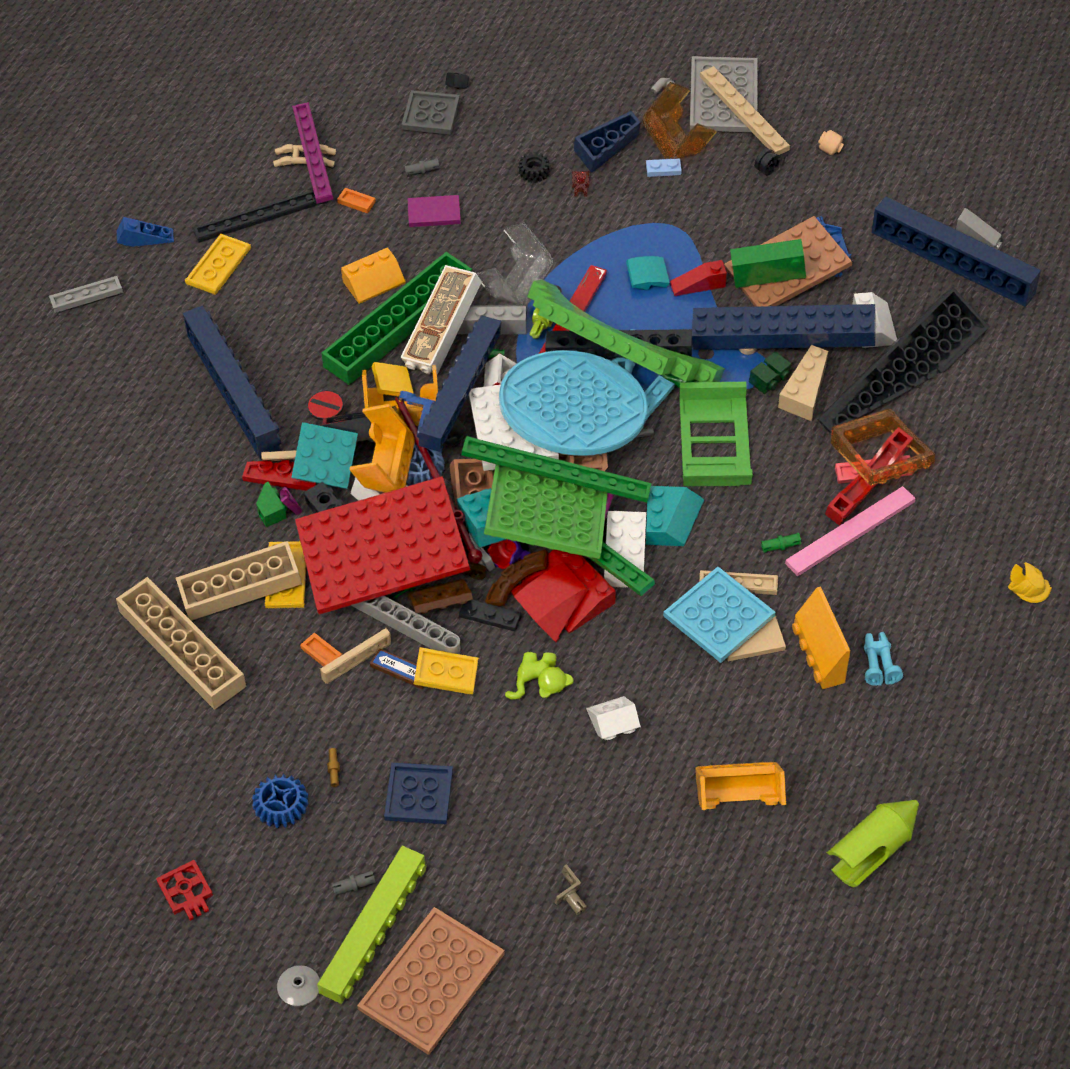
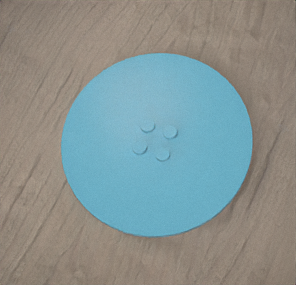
[499,350,648,456]

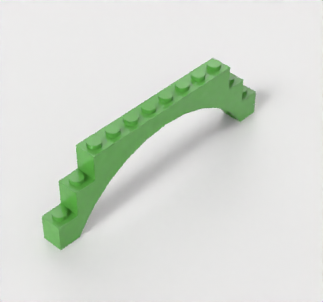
[527,280,725,382]

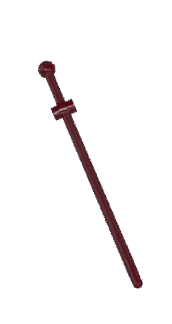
[395,396,483,563]

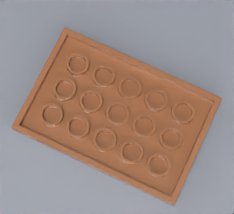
[724,216,852,307]
[357,907,505,1055]

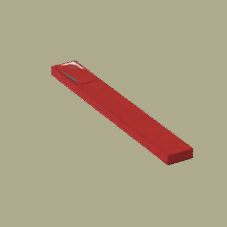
[539,265,607,354]

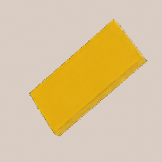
[185,234,251,295]
[265,541,307,608]

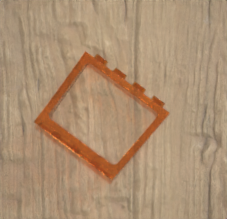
[831,408,935,486]

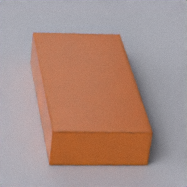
[337,188,376,213]
[300,633,342,666]

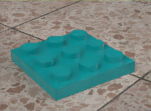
[291,422,358,489]

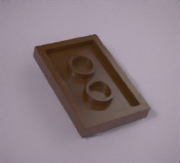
[407,579,473,614]

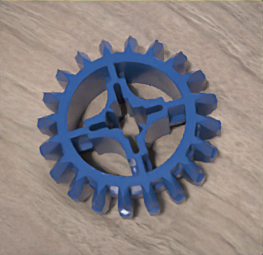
[252,773,309,828]

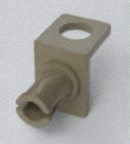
[555,864,587,915]

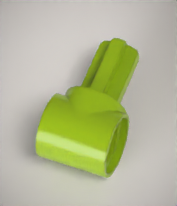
[529,308,553,339]

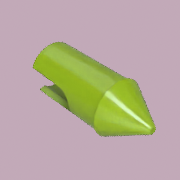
[826,800,919,887]

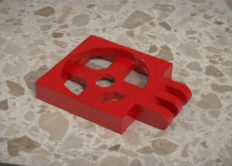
[156,860,213,921]

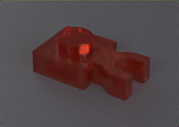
[572,171,589,197]

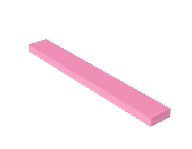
[785,486,915,576]

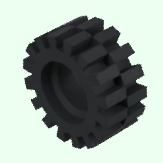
[519,152,549,183]

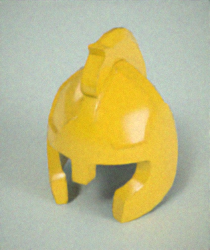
[1008,562,1052,603]

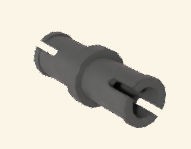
[404,158,440,176]
[331,870,376,896]

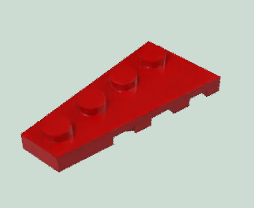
[242,460,317,491]

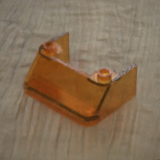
[642,82,717,159]

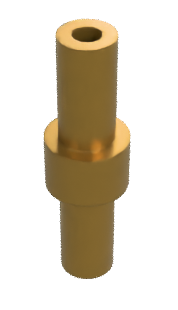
[327,748,340,787]

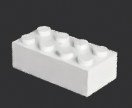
[604,511,646,587]

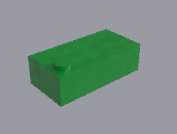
[730,239,806,288]

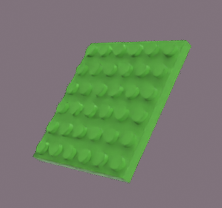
[484,464,607,559]

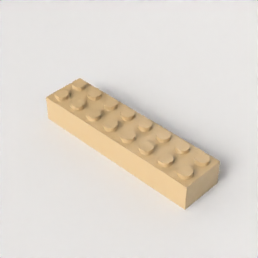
[116,577,246,710]

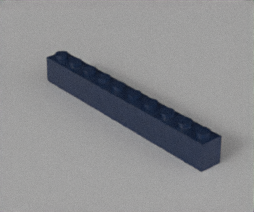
[417,315,502,452]

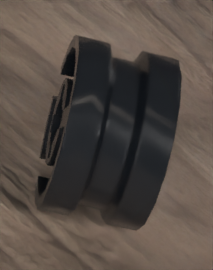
[754,148,781,176]

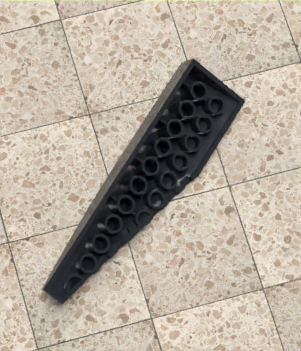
[817,287,989,433]

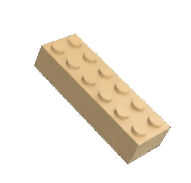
[176,541,302,621]

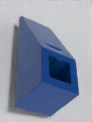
[117,217,174,247]

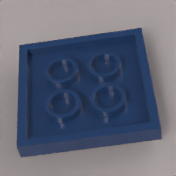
[384,763,453,824]

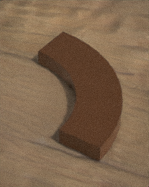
[485,549,548,606]

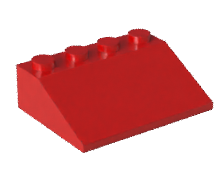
[521,549,616,634]

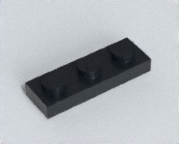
[459,600,521,632]

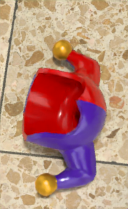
[482,539,531,569]

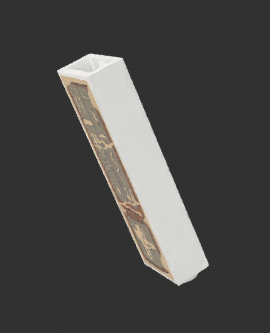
[400,265,482,374]

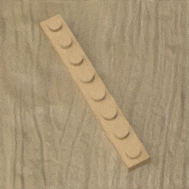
[700,66,790,155]

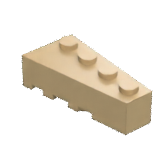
[778,345,828,421]

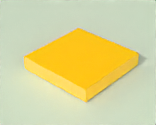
[372,362,413,396]

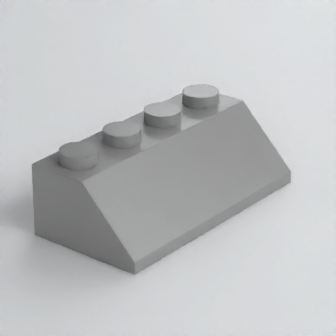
[457,305,527,334]

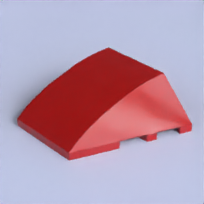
[511,563,588,643]

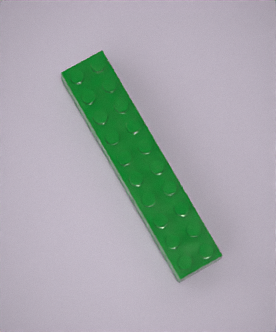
[321,252,472,385]

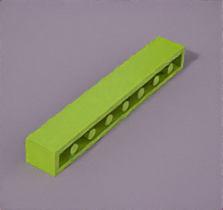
[317,846,427,1004]

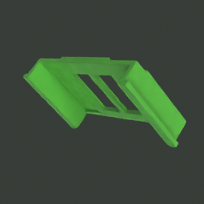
[679,382,753,486]

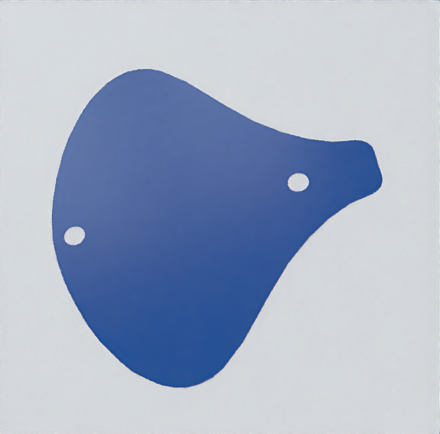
[516,223,767,392]

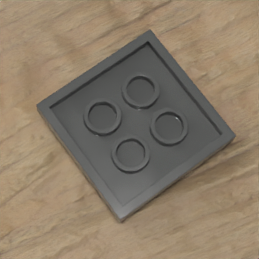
[402,90,460,135]

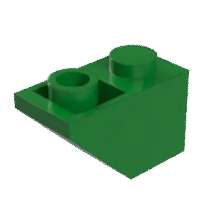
[256,482,288,528]

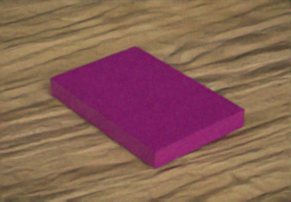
[407,195,461,227]

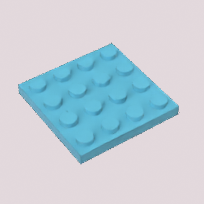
[663,567,775,663]

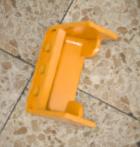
[362,365,438,427]
[349,404,415,493]
[695,762,786,810]

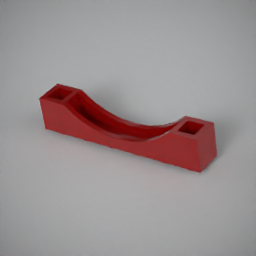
[825,427,913,526]

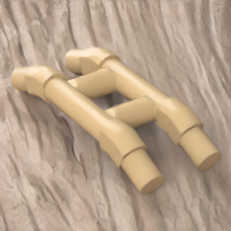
[273,144,336,168]

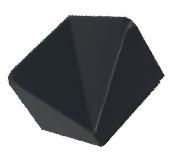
[445,72,469,88]

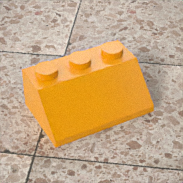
[341,247,406,304]

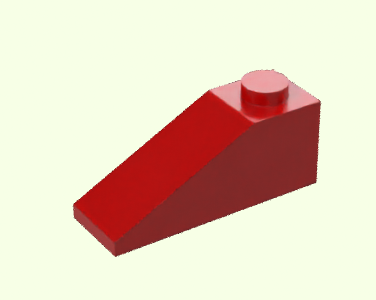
[670,260,727,296]

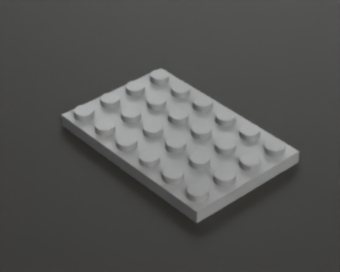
[690,56,757,132]

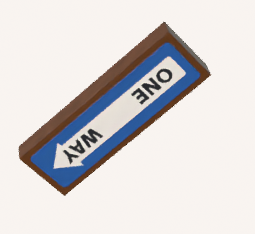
[370,648,424,689]

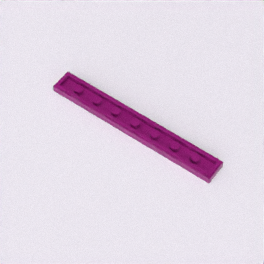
[292,102,334,203]

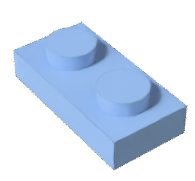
[646,159,681,177]

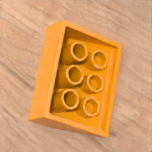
[792,587,850,689]

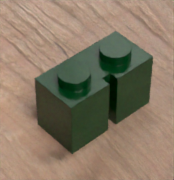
[749,351,791,394]

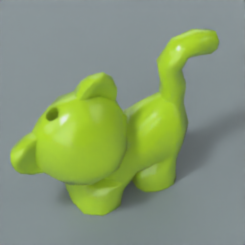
[505,652,573,700]

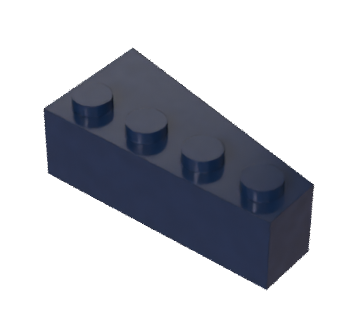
[574,111,641,172]

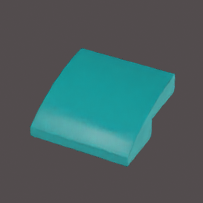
[626,256,669,290]

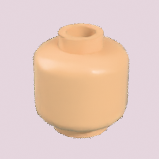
[818,130,844,155]

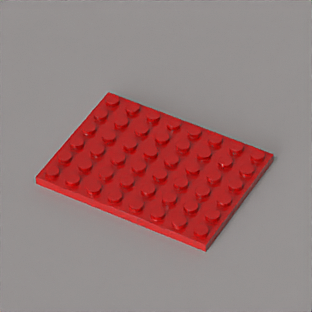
[295,476,470,614]

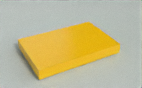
[414,647,478,694]

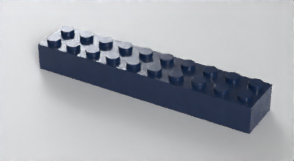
[871,196,1041,307]
[692,304,876,350]
[183,305,281,460]

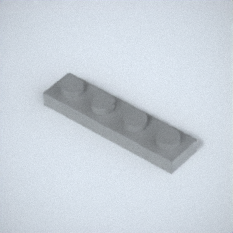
[49,276,123,313]

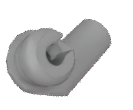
[651,78,675,94]

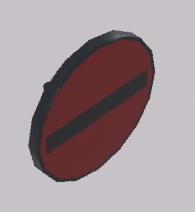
[307,390,344,420]

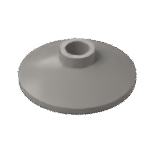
[277,966,320,1006]

